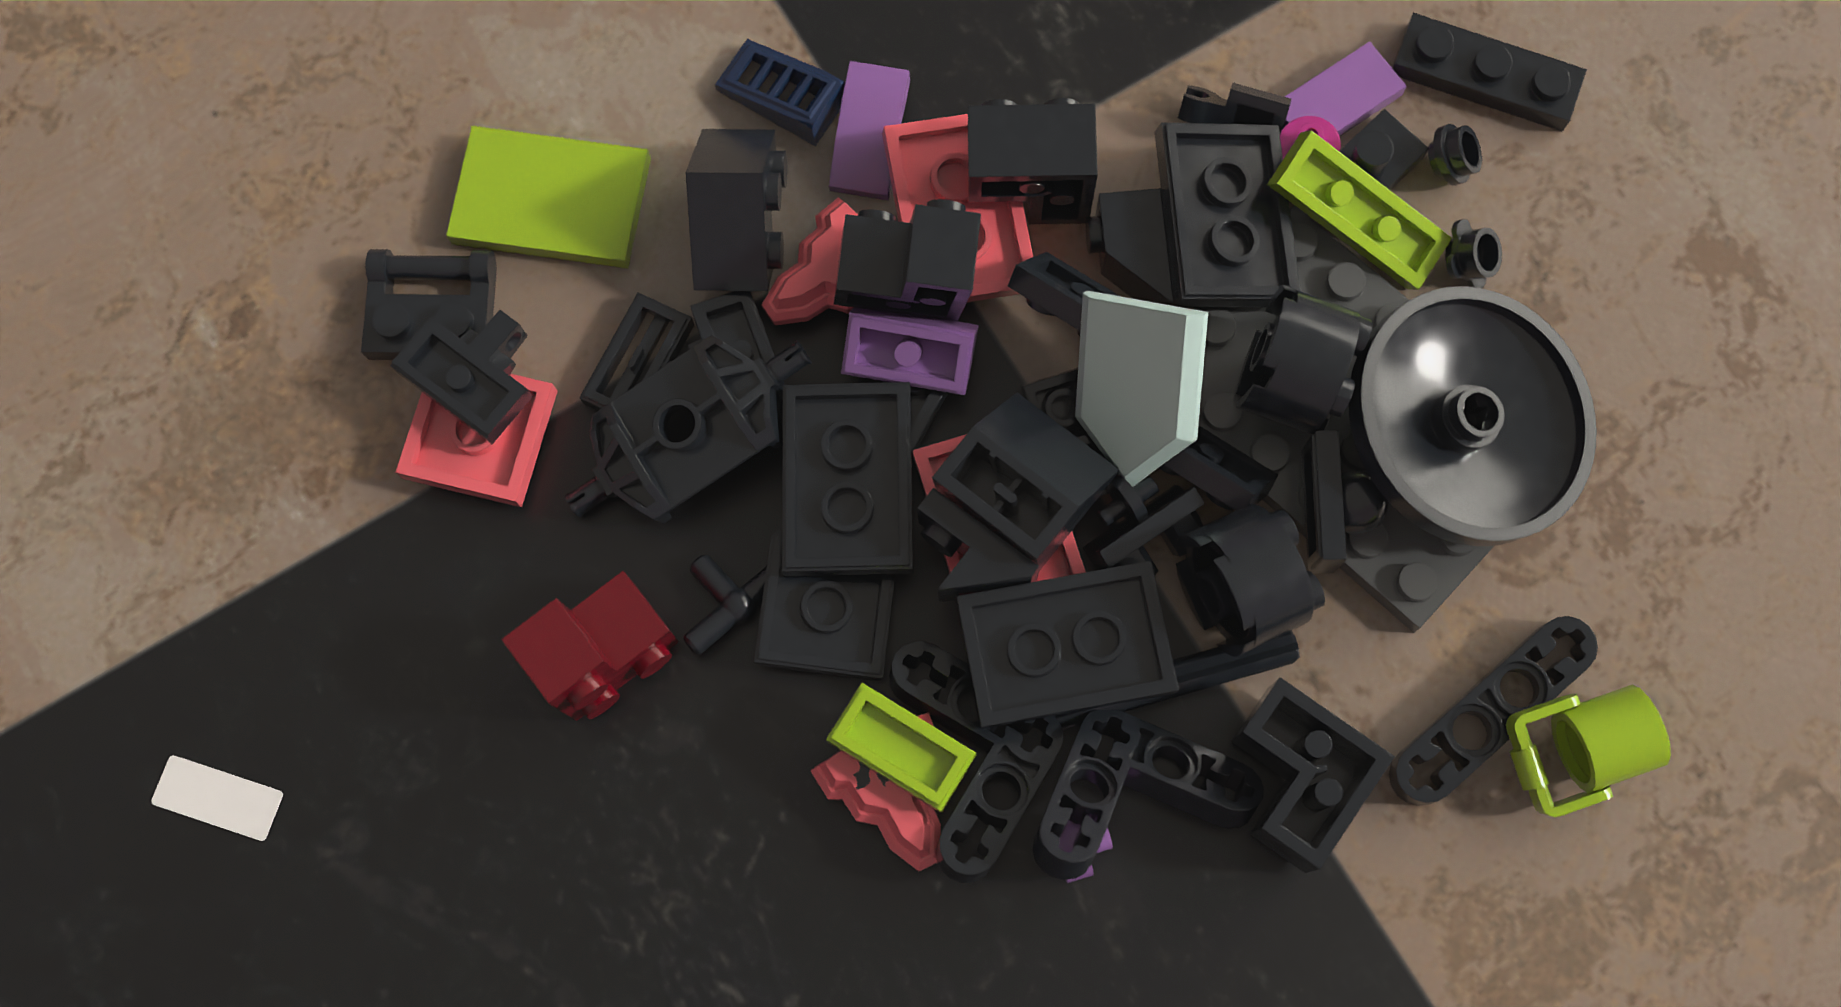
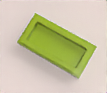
[826,683,976,813]

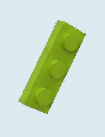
[1267,130,1452,290]

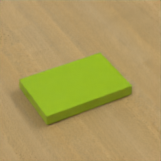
[446,126,651,269]

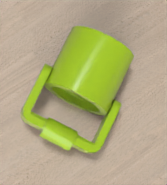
[1506,685,1671,817]

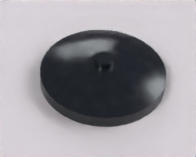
[1349,286,1597,546]

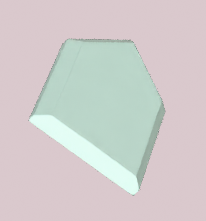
[1075,291,1208,487]

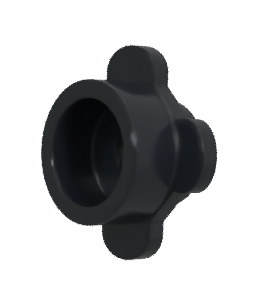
[1445,219,1502,288]

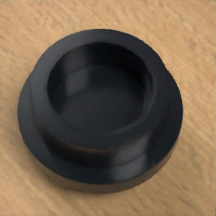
[1428,124,1482,186]

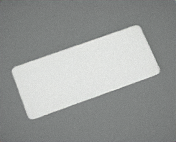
[151,755,283,841]

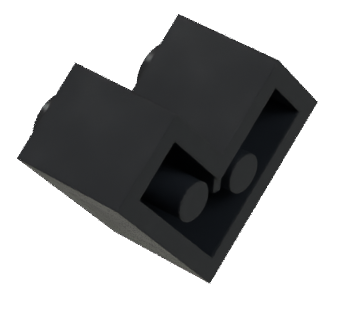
[967,98,1098,225]
[685,129,787,291]
[833,199,981,321]
[1231,677,1395,873]

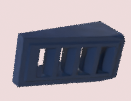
[715,39,845,147]

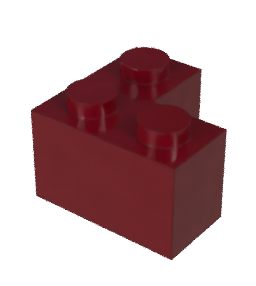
[501,571,679,721]

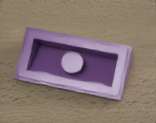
[841,307,979,395]

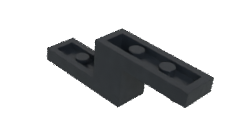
[1008,251,1278,511]

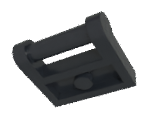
[361,249,497,360]

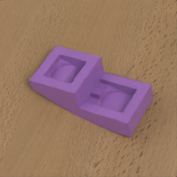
[829,61,910,201]

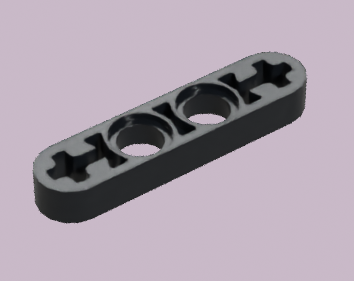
[1389,616,1598,806]

